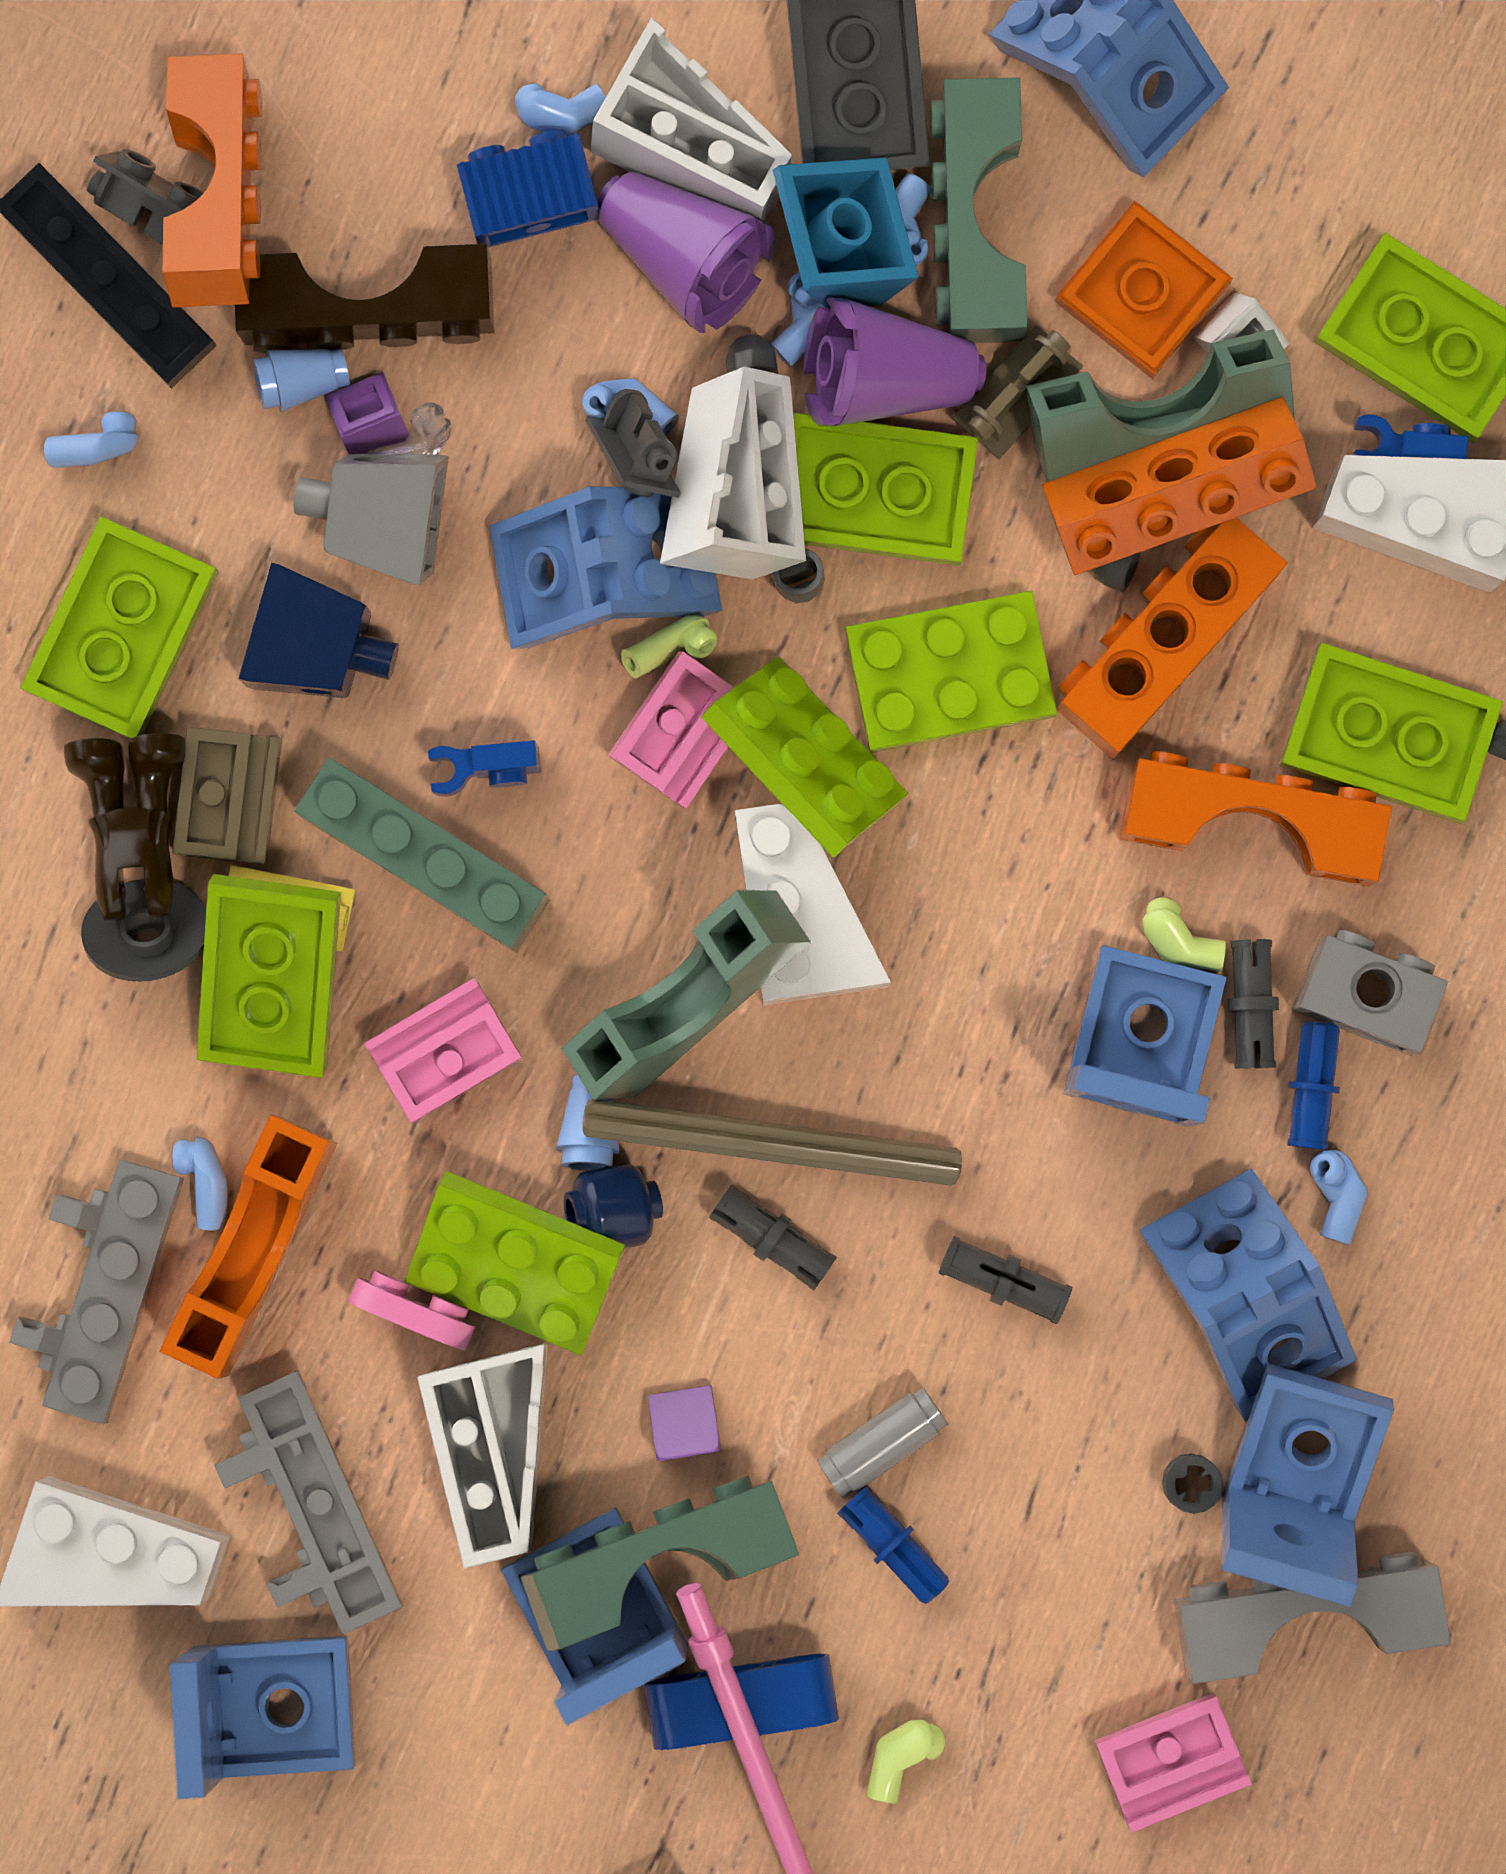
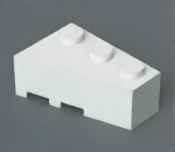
[591,17,792,222]
[660,367,806,580]
[1313,455,1506,593]
[735,803,891,1005]
[417,1342,548,1568]
[0,1476,231,1606]

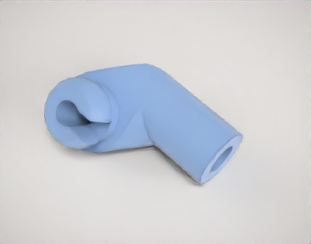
[514,83,606,136]
[895,173,932,265]
[770,271,825,367]
[582,378,679,435]
[44,411,139,468]
[172,1136,229,1230]
[1310,1150,1368,1246]

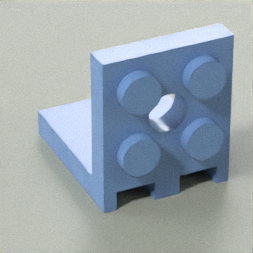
[988,0,1229,177]
[489,486,722,649]
[1063,945,1227,1127]
[1140,1168,1357,1421]
[1222,1363,1394,1607]
[501,1507,688,1726]
[170,1636,356,1799]

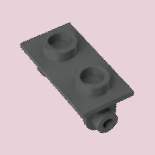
[87,149,203,245]
[585,389,681,498]

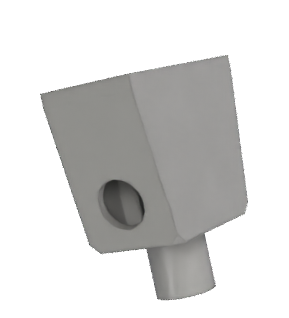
[293,454,449,585]

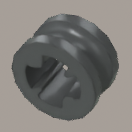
[1162,1453,1223,1514]

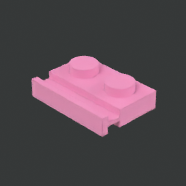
[607,651,734,809]
[364,978,523,1124]
[1094,1692,1252,1833]

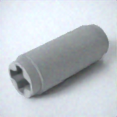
[817,1387,949,1498]

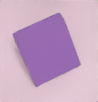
[325,372,411,455]
[648,1385,721,1461]

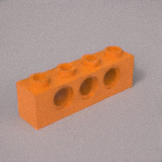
[1041,396,1317,576]
[1057,517,1288,760]

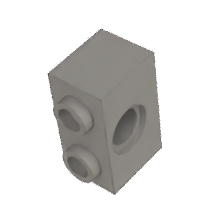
[1292,930,1449,1056]

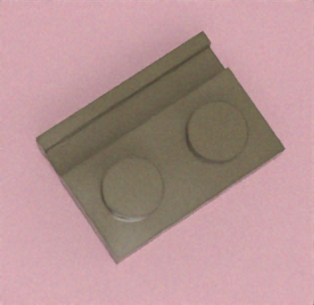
[172,727,282,865]

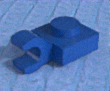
[1352,414,1468,459]
[428,740,541,797]

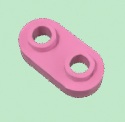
[347,1270,476,1351]

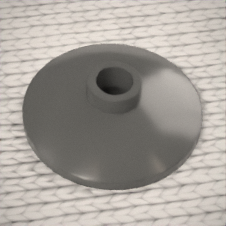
[81,879,206,982]

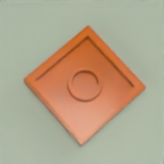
[1054,201,1233,379]

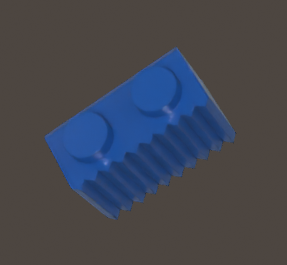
[457,129,599,248]

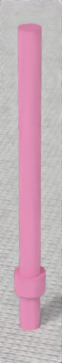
[676,1583,813,1874]

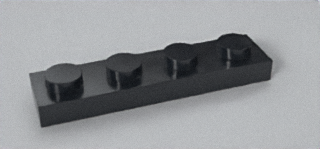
[0,163,217,389]

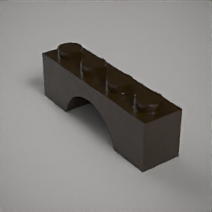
[235,243,495,353]

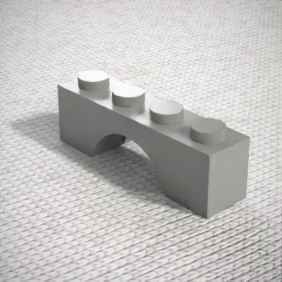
[1174,1552,1451,1684]

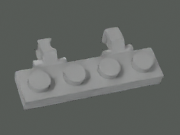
[9,1159,184,1424]
[214,1370,403,1635]

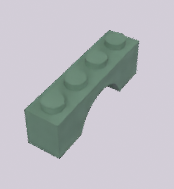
[930,77,1028,343]
[1026,329,1295,482]
[294,757,550,953]
[561,890,811,1100]
[520,1476,799,1651]

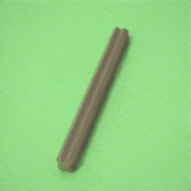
[582,1099,962,1186]

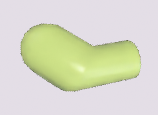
[621,614,717,678]
[1142,897,1226,972]
[866,1720,946,1804]

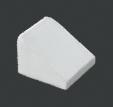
[1192,293,1290,353]

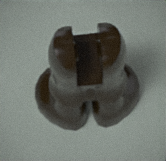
[64,733,186,920]

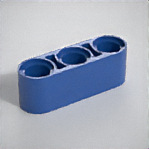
[644,1653,839,1750]

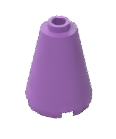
[597,171,776,333]
[804,297,986,427]

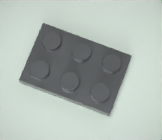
[786,0,930,170]

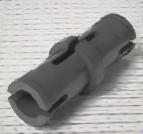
[1228,939,1279,1069]
[709,1184,837,1291]
[938,1236,1073,1324]

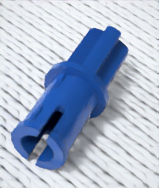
[1287,1021,1340,1150]
[837,1486,949,1604]

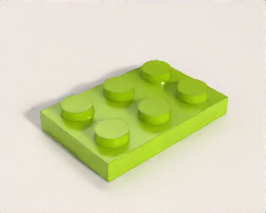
[1314,232,1506,443]
[793,412,978,566]
[20,516,219,739]
[845,591,1057,753]
[1279,642,1503,824]
[701,656,909,858]
[196,874,341,1078]
[404,1171,625,1356]

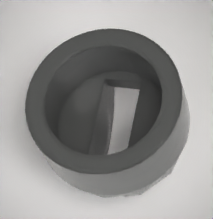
[726,334,778,374]
[773,548,825,604]
[1091,552,1141,593]

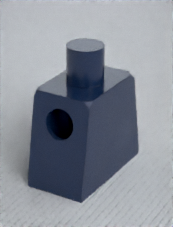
[238,562,399,698]

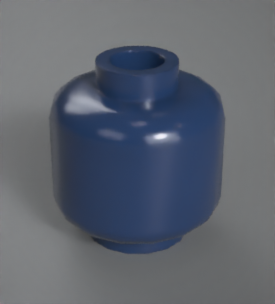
[564,1163,663,1249]

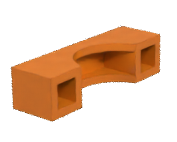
[162,53,262,308]
[1119,751,1392,887]
[159,1114,338,1379]

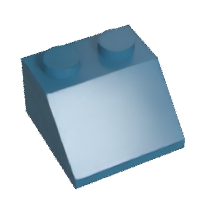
[773,158,919,308]

